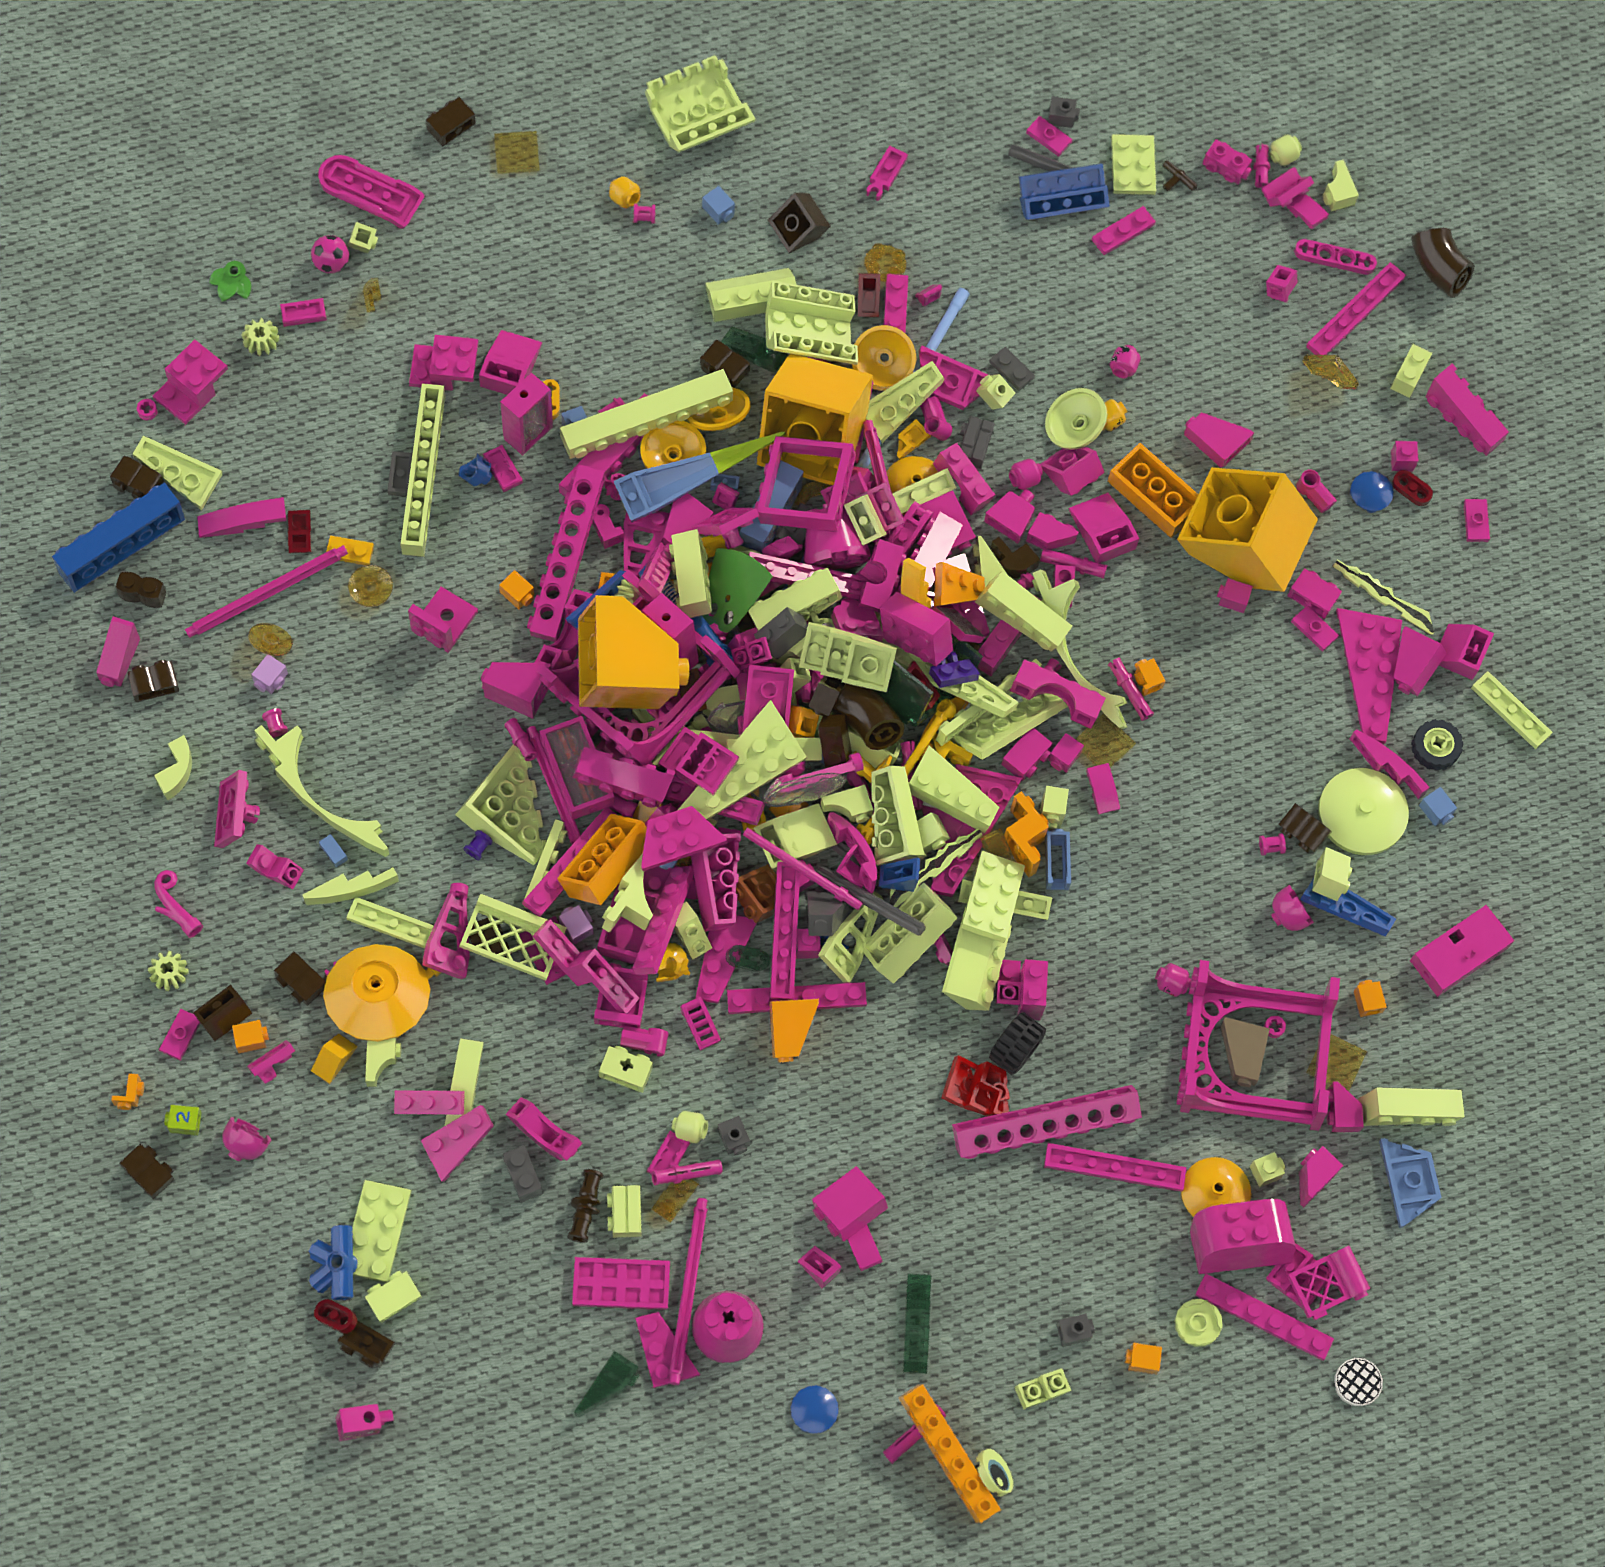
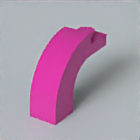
[505,1097,582,1161]

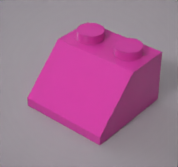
[1040,447,1105,496]
[1299,1146,1343,1208]

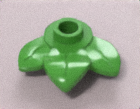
[209,261,251,301]

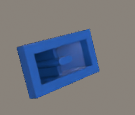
[879,858,920,892]

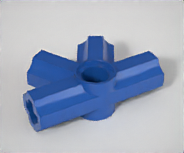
[309,1225,358,1301]

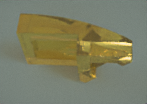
[363,278,382,312]

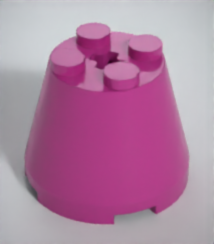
[804,503,870,570]
[692,1291,763,1363]

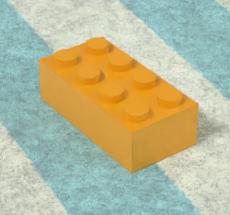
[1107,443,1199,538]
[557,814,647,905]

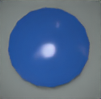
[1350,471,1394,513]
[791,1385,839,1434]

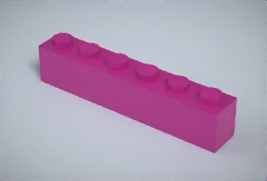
[559,393,648,497]

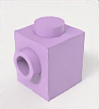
[251,654,288,694]
[559,905,593,945]

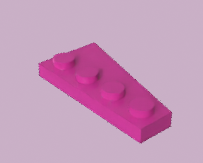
[934,553,990,637]
[696,915,757,1004]

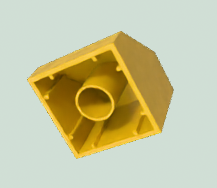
[756,353,873,485]
[1177,467,1318,592]
[578,595,689,709]

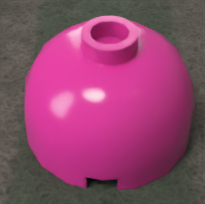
[1271,885,1314,931]
[222,1117,271,1161]

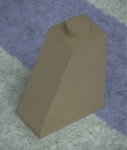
[1221,1017,1270,1087]

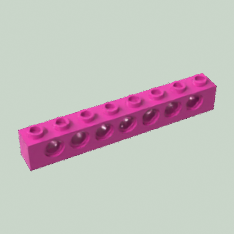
[527,465,606,642]
[952,1085,1142,1159]

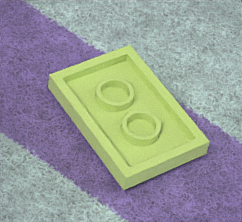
[1111,135,1156,195]

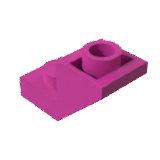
[246,844,304,889]
[996,960,1021,1005]

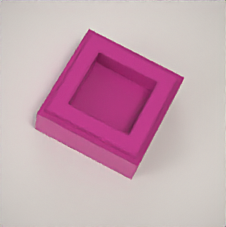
[712,482,740,509]

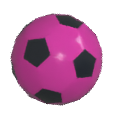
[311,235,349,274]

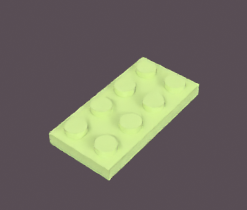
[961,851,1025,943]
[353,1180,411,1283]

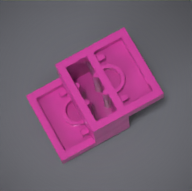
[409,335,479,391]
[153,340,228,425]
[658,726,740,796]

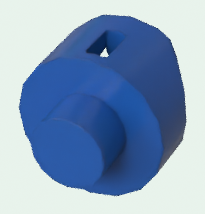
[458,453,492,487]

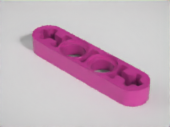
[1294,239,1377,275]

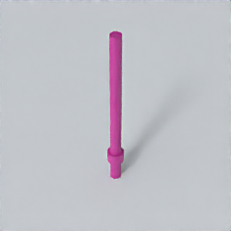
[743,827,863,910]

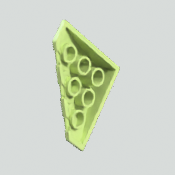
[455,744,546,865]

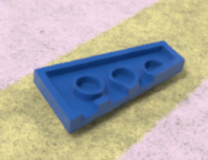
[1300,878,1396,937]

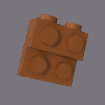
[736,864,776,924]

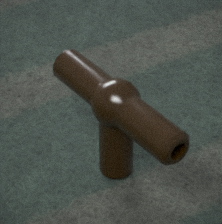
[1163,160,1197,191]

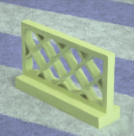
[459,894,567,981]

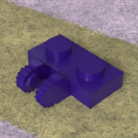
[929,650,980,688]

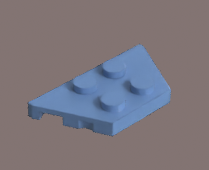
[1379,1138,1442,1228]

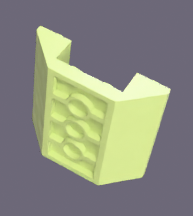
[765,281,858,365]

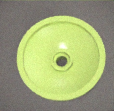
[1045,388,1107,450]

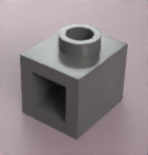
[1048,97,1080,128]
[717,1116,750,1155]
[1056,1314,1095,1347]

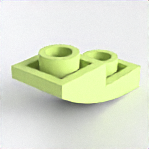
[1015,1368,1071,1410]

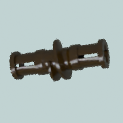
[567,1169,604,1243]

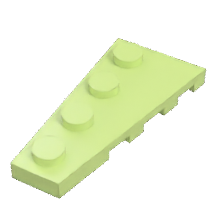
[866,361,945,443]

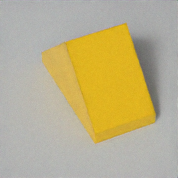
[311,1034,358,1084]

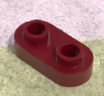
[1392,470,1433,506]
[314,1299,357,1334]

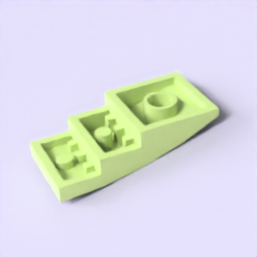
[799,622,897,692]

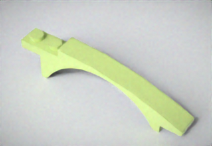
[1032,569,1128,729]
[254,725,389,857]
[602,817,717,933]

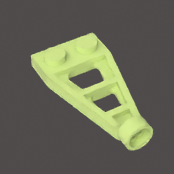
[818,891,883,983]

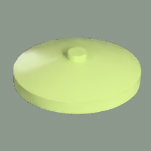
[1318,768,1409,855]

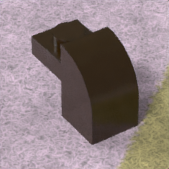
[990,537,1040,579]

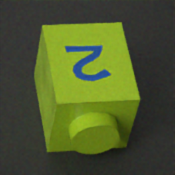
[164,1105,202,1135]

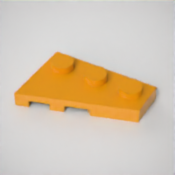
[934,562,985,606]

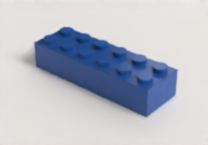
[52,482,185,593]

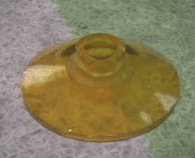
[348,565,393,607]
[248,623,293,656]

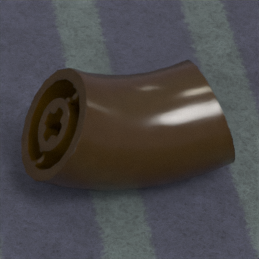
[1411,228,1475,298]
[832,683,905,750]

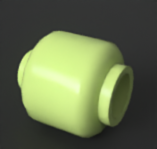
[1269,135,1302,166]
[672,1111,708,1143]

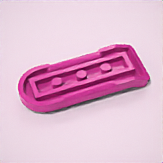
[318,155,424,229]

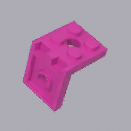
[408,587,478,653]

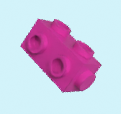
[1203,139,1252,185]

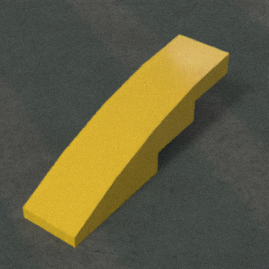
[901,558,932,608]

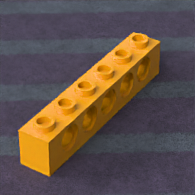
[898,1384,1001,1523]

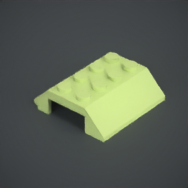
[645,55,755,152]

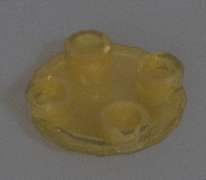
[864,243,906,282]

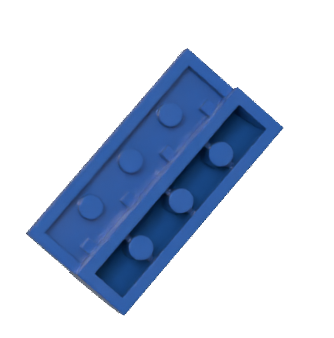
[1019,163,1110,220]

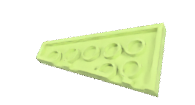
[950,693,1068,760]
[678,700,807,820]

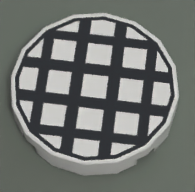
[1334,1358,1383,1406]

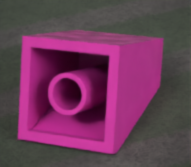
[481,662,551,719]

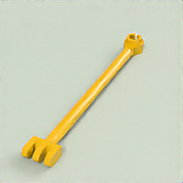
[856,699,957,844]

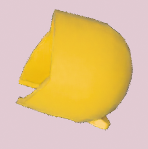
[656,943,690,983]

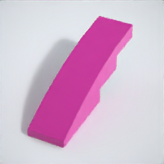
[197,497,287,538]
[1350,730,1430,799]

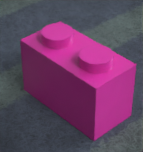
[1287,568,1342,619]
[1001,728,1053,782]

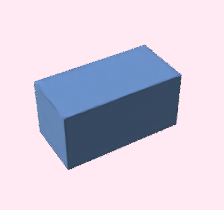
[710,474,740,491]
[319,834,348,868]

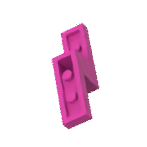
[532,919,639,1014]

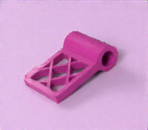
[1287,1245,1371,1321]

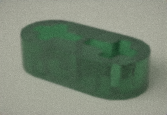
[726,945,770,972]

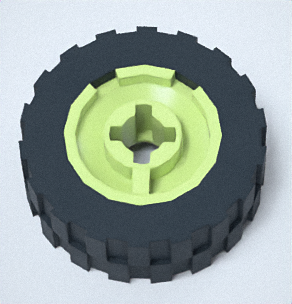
[1411,719,1463,771]

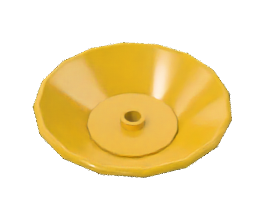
[323,944,431,1042]

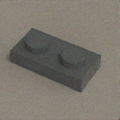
[989,346,1035,391]
[387,451,413,496]

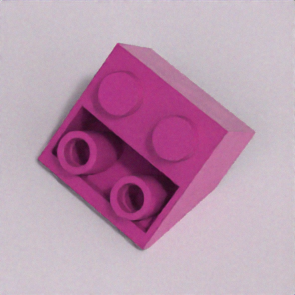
[1439,624,1494,680]

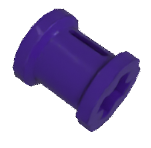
[463,830,493,860]

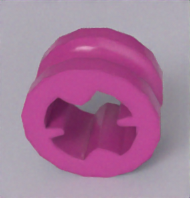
[136,399,158,421]
[1264,1016,1286,1038]

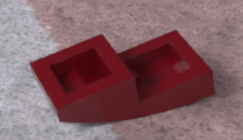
[288,510,311,554]

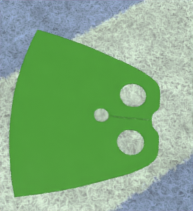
[702,548,773,633]

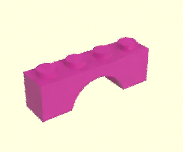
[534,589,593,670]
[1010,659,1106,729]

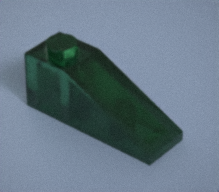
[574,1351,640,1418]

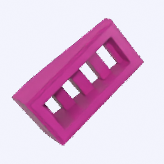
[680,997,721,1051]

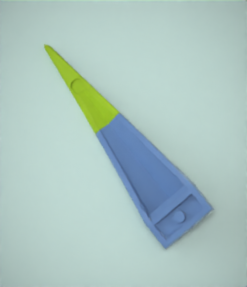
[614,431,786,522]

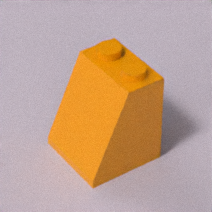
[769,999,819,1062]

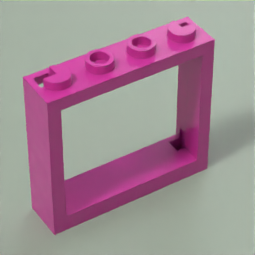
[755,436,856,532]

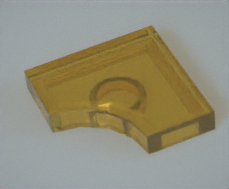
[1302,355,1359,389]

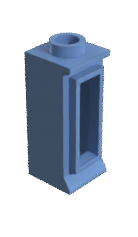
[1045,829,1071,890]

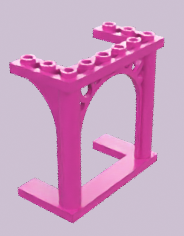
[536,570,741,766]
[1176,960,1340,1131]

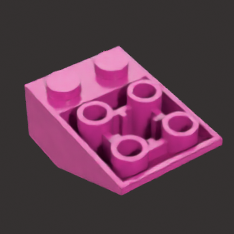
[479,330,542,395]
[1069,493,1139,563]

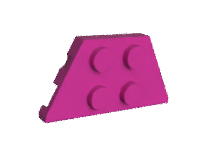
[918,345,988,410]
[641,806,727,871]

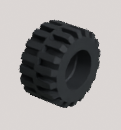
[989,1012,1046,1075]

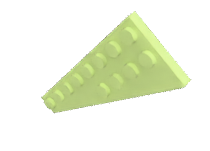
[874,611,1018,718]

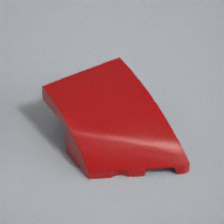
[941,1055,1010,1116]

